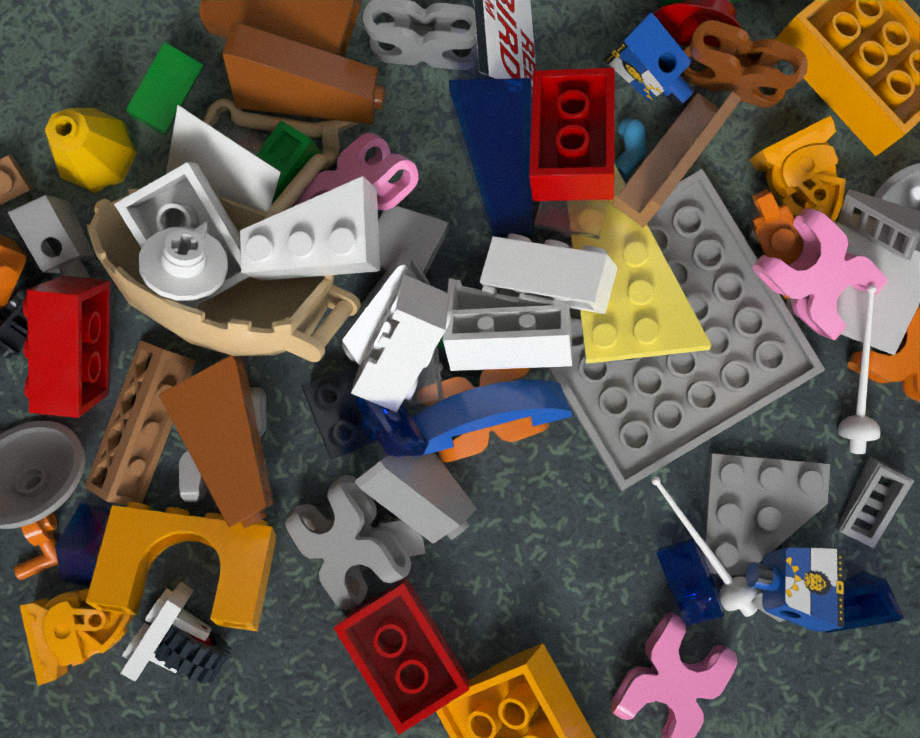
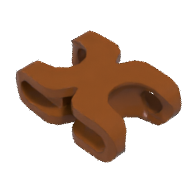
[680,20,808,108]

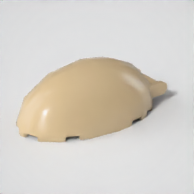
[87,189,361,362]

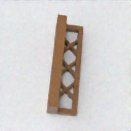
[612,91,742,228]
[84,340,196,505]

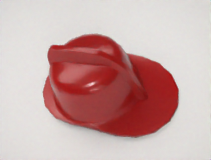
[653,0,742,47]

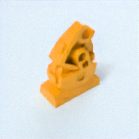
[749,115,846,223]
[20,588,134,686]

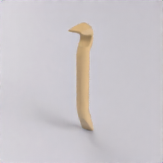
[203,98,359,139]
[264,123,340,219]

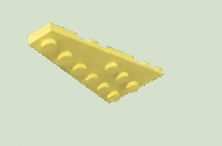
[567,163,712,364]

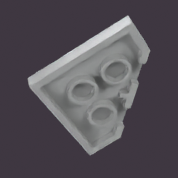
[701,453,830,576]

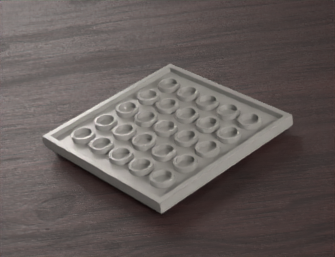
[547,169,825,491]

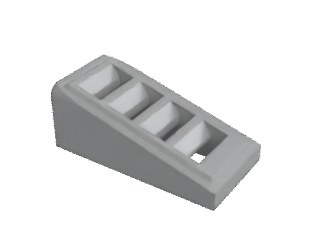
[838,189,920,260]
[836,456,915,548]

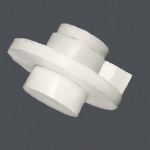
[139,222,228,301]

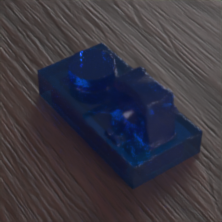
[355,396,429,457]
[656,538,725,626]

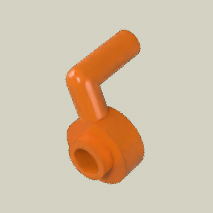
[14,512,64,580]

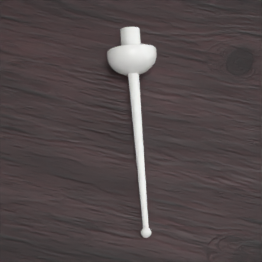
[838,285,880,454]
[652,477,758,617]

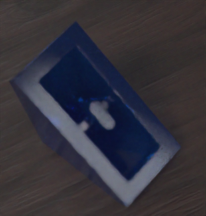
[55,503,111,587]
[826,571,904,633]

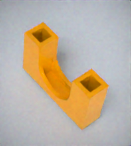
[86,502,276,631]

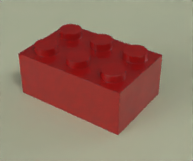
[529,68,615,201]
[23,275,110,418]
[333,577,469,735]

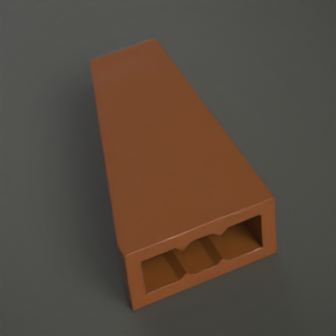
[199,0,362,57]
[223,22,385,125]
[159,355,274,529]

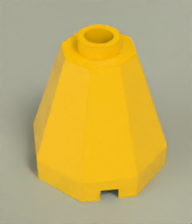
[45,108,137,193]

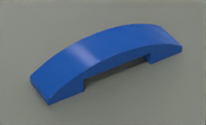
[406,380,572,457]

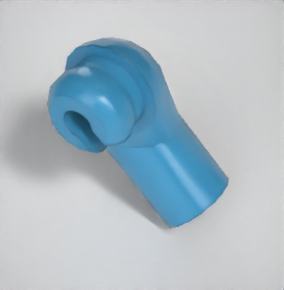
[614,118,647,178]

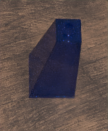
[449,78,533,239]

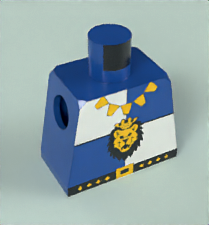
[604,13,694,108]
[745,547,844,632]

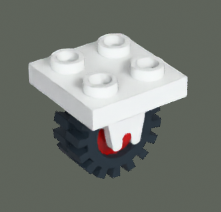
[121,582,231,684]

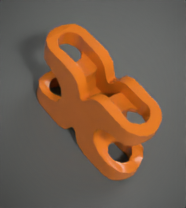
[848,307,920,402]
[418,368,550,462]

